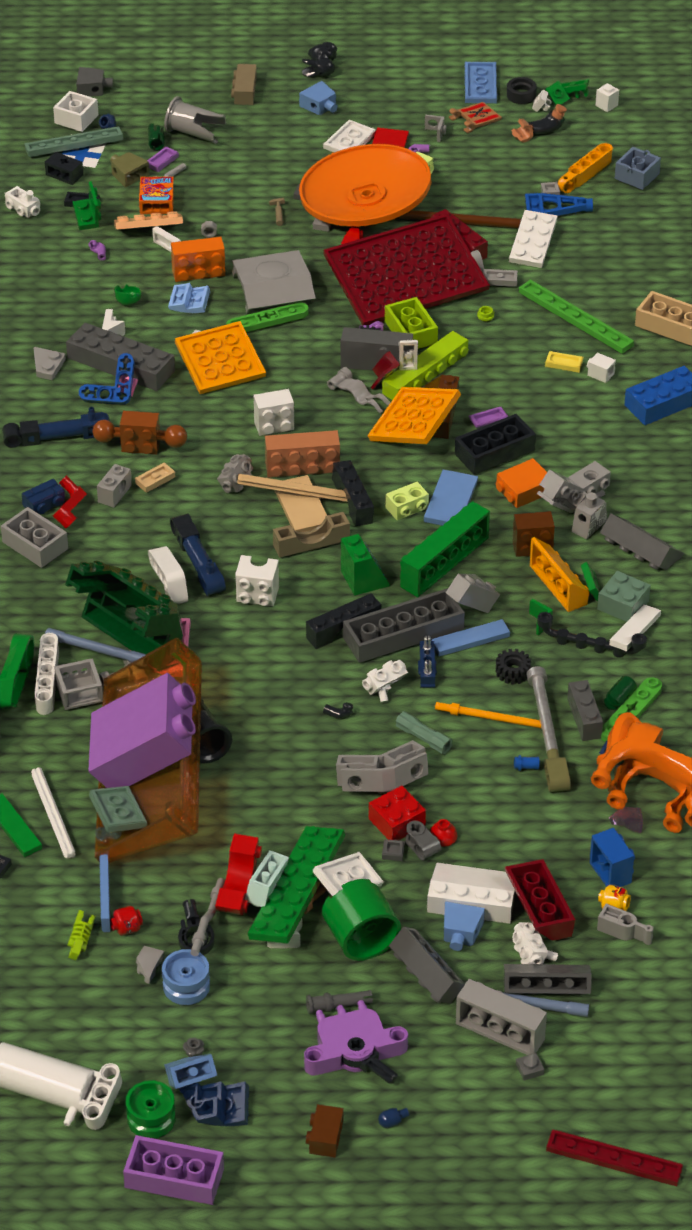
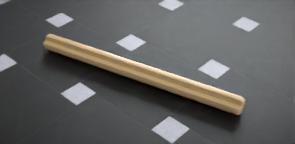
[237,474,348,502]

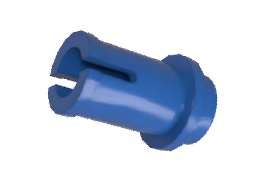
[514,755,539,771]

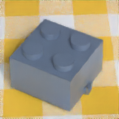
[615,147,661,190]

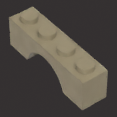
[273,512,350,558]

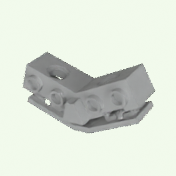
[537,461,611,513]
[336,740,428,793]

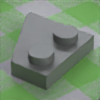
[34,347,66,380]

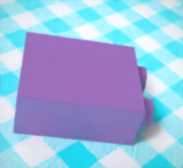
[88,673,196,788]

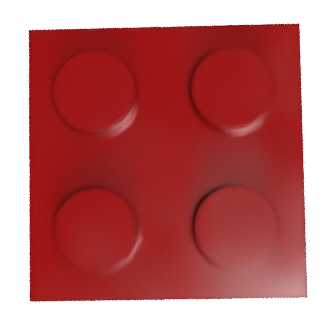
[369,785,426,840]

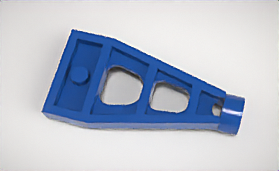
[525,193,593,216]

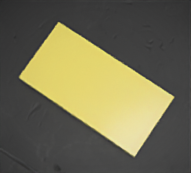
[545,351,583,373]

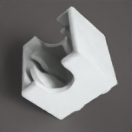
[236,555,279,606]

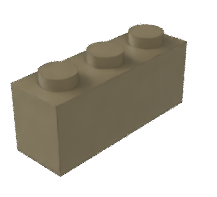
[231,64,257,105]

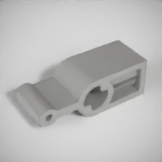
[597,904,654,945]

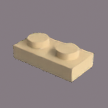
[135,463,176,493]

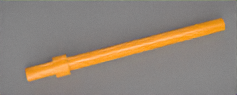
[435,702,542,729]

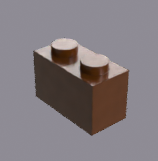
[306,1104,344,1158]

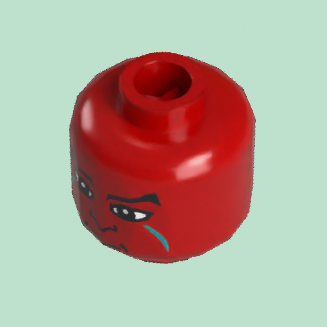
[110,906,143,936]

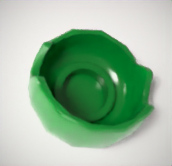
[114,284,142,306]

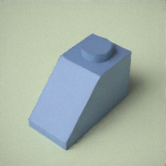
[164,1054,217,1089]

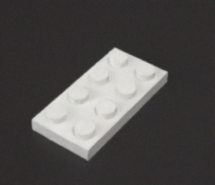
[509,210,557,268]

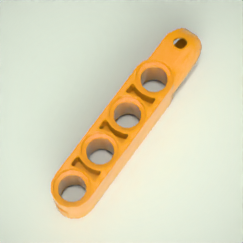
[558,143,613,193]

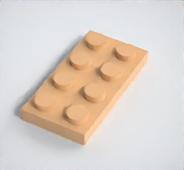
[114,211,183,230]

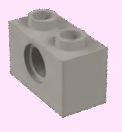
[97,464,132,507]

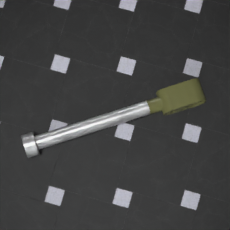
[527,666,570,792]

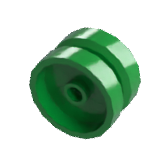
[126,1080,176,1138]

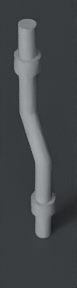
[190,878,225,956]

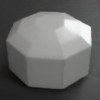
[201,221,217,238]

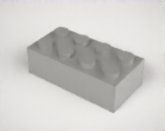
[456,979,547,1055]

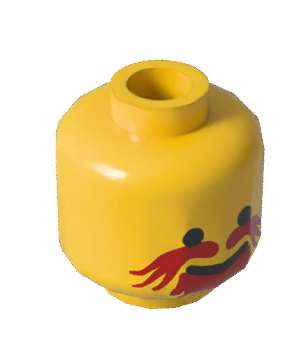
[598,885,631,911]

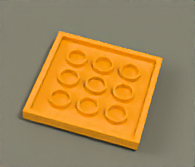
[175,321,266,394]
[368,387,461,444]

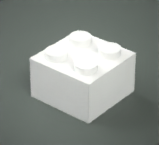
[53,91,98,132]
[254,389,294,436]

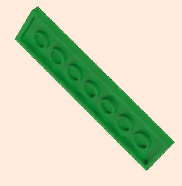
[248,826,345,943]

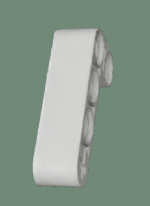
[148,546,188,604]

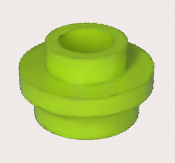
[477,306,495,322]

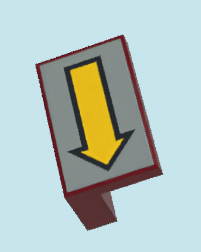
[371,351,400,390]

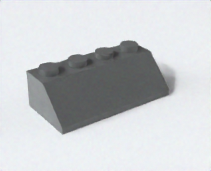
[600,513,684,570]

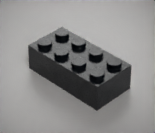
[455,414,536,475]

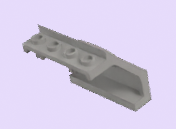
[232,250,315,314]

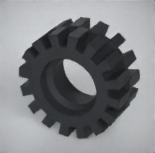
[495,649,531,685]

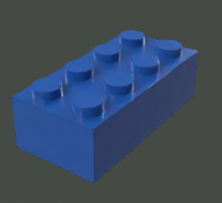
[624,366,692,425]

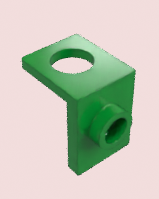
[545,81,570,106]
[529,598,553,636]

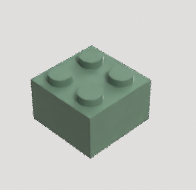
[597,571,651,622]

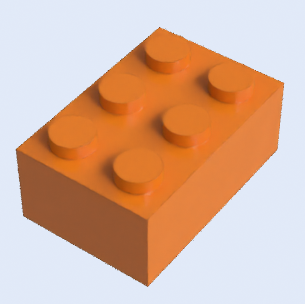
[171,237,226,282]

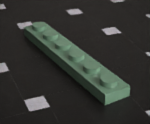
[25,126,123,157]

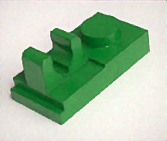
[561,79,589,98]

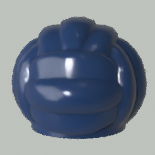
[99,114,116,129]

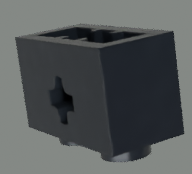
[45,152,84,185]

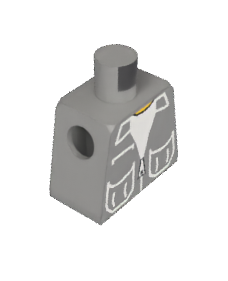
[572,492,607,539]

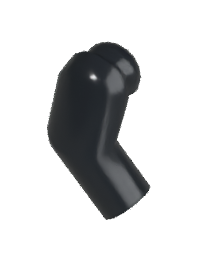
[323,702,353,719]

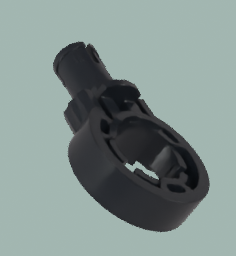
[178,899,215,955]

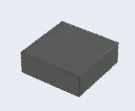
[382,839,405,861]

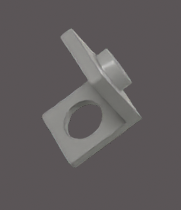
[425,115,446,142]

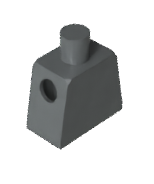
[76,67,113,97]

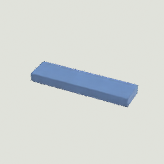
[431,619,510,656]
[100,854,110,932]

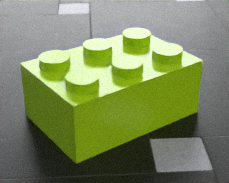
[385,297,438,349]

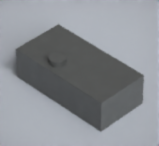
[340,327,413,371]

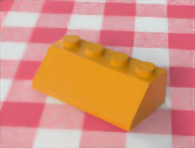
[530,537,590,612]

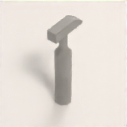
[155,163,186,177]

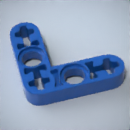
[79,353,135,405]

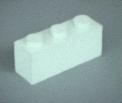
[245,850,289,907]

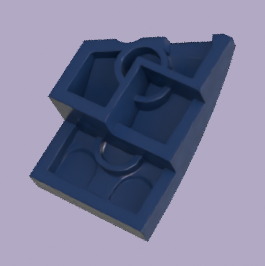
[179,1081,249,1126]

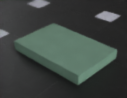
[89,786,147,832]

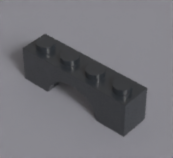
[332,460,374,526]
[306,593,382,649]

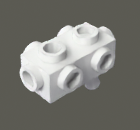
[5,186,40,218]
[362,660,408,703]
[512,922,558,964]

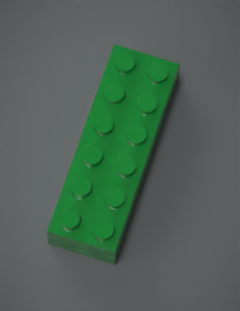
[400,501,490,597]

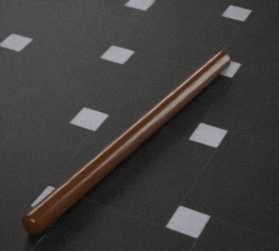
[395,210,522,229]

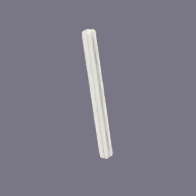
[31,767,75,859]

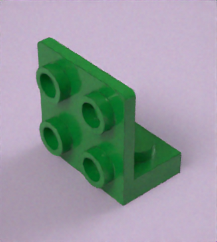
[73,181,101,230]

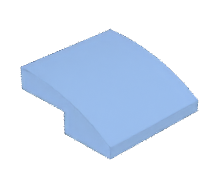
[168,283,210,313]

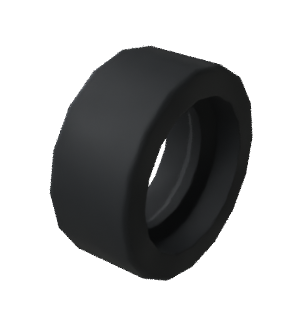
[507,77,537,104]

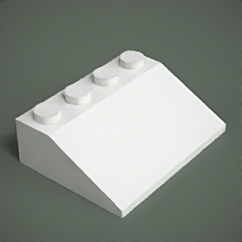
[427,863,516,924]

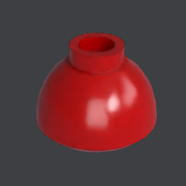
[430,819,458,847]

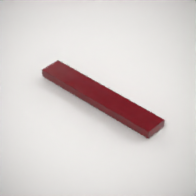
[546,1129,683,1187]

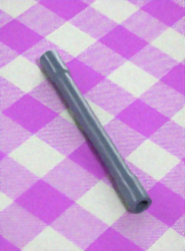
[45,628,149,666]
[502,992,589,1017]

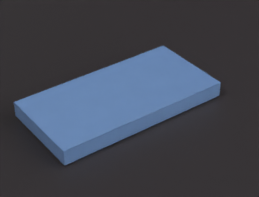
[465,62,497,103]
[424,469,478,525]

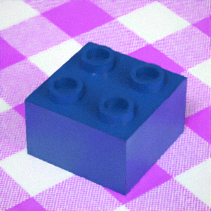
[589,827,635,887]

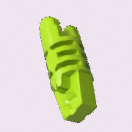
[67,910,96,961]

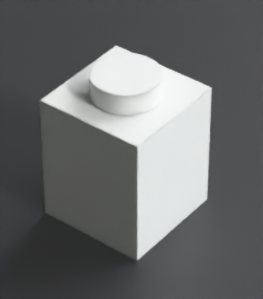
[596,83,619,112]
[587,353,616,383]

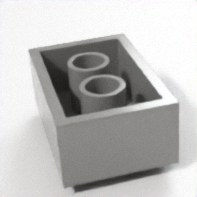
[1,507,68,568]

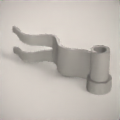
[327,367,391,413]

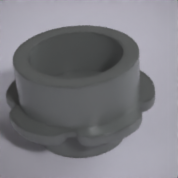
[183,1038,204,1057]

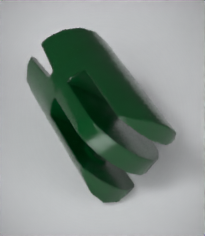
[148,123,165,151]
[604,676,637,710]

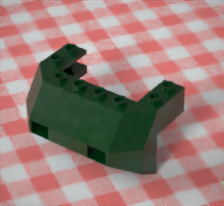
[65,561,183,669]

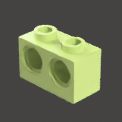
[386,482,429,520]

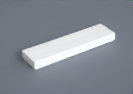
[609,605,661,651]

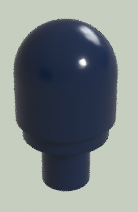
[378,1108,410,1128]

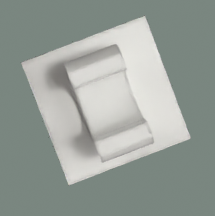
[532,90,552,112]

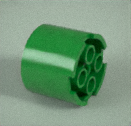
[322,879,401,961]

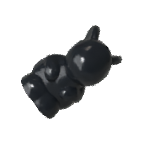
[302,42,337,77]

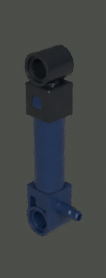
[2,407,110,448]
[170,513,226,596]

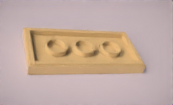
[274,475,327,532]

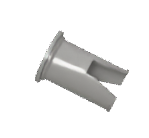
[164,96,226,144]

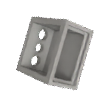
[54,658,103,710]

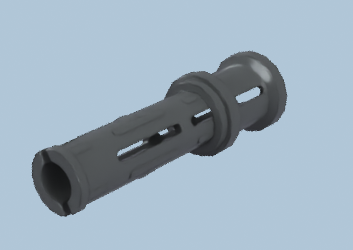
[306,990,373,1014]

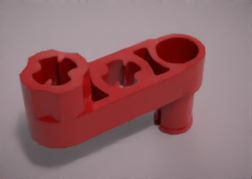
[53,475,87,529]

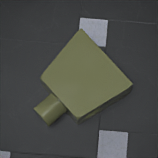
[110,152,149,188]

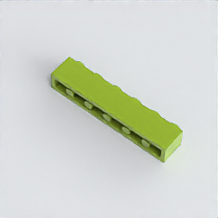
[382,331,469,400]

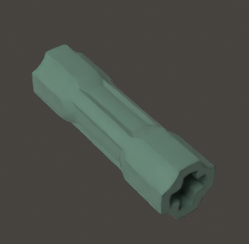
[396,711,453,754]

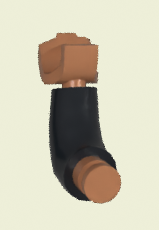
[511,104,567,142]

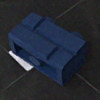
[22,478,66,514]

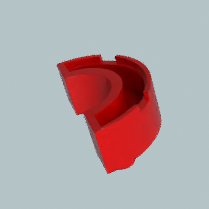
[215,833,262,915]

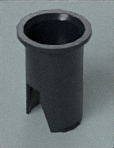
[191,696,233,763]

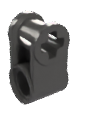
[405,821,441,860]

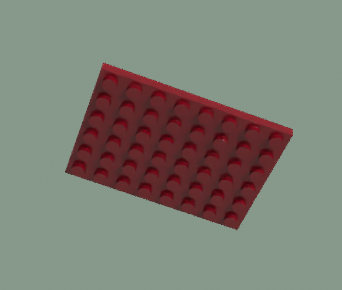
[323,213,490,325]

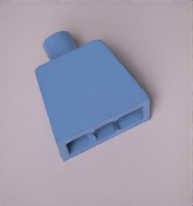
[299,81,338,115]
[444,901,485,951]

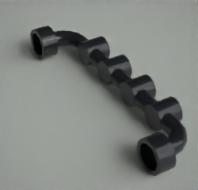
[537,612,647,658]

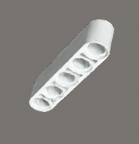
[35,633,59,715]

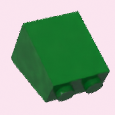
[341,534,390,596]

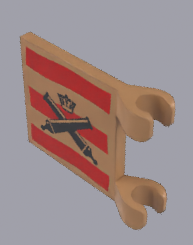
[449,102,502,133]

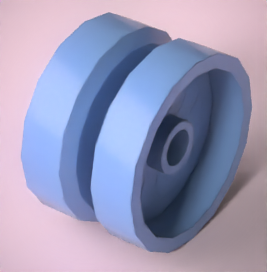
[162,949,210,1005]

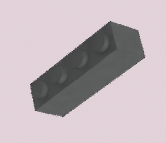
[389,926,465,1004]
[504,964,592,994]

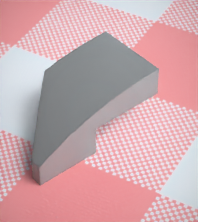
[136,946,164,984]

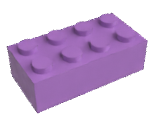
[123,1135,224,1205]

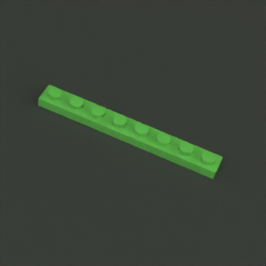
[519,280,634,354]

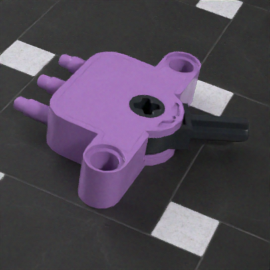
[304,1000,408,1084]

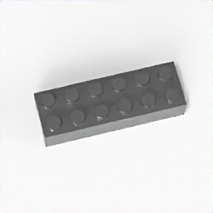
[66,323,175,391]
[343,588,465,663]

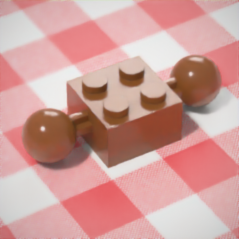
[93,411,187,455]

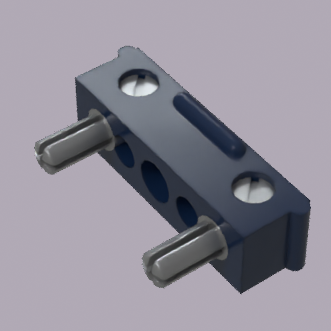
[418,636,437,688]

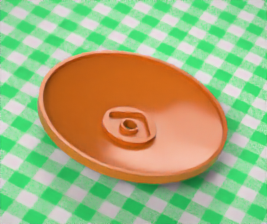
[299,144,431,226]

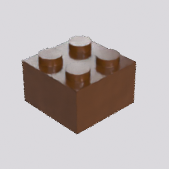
[512,511,555,557]

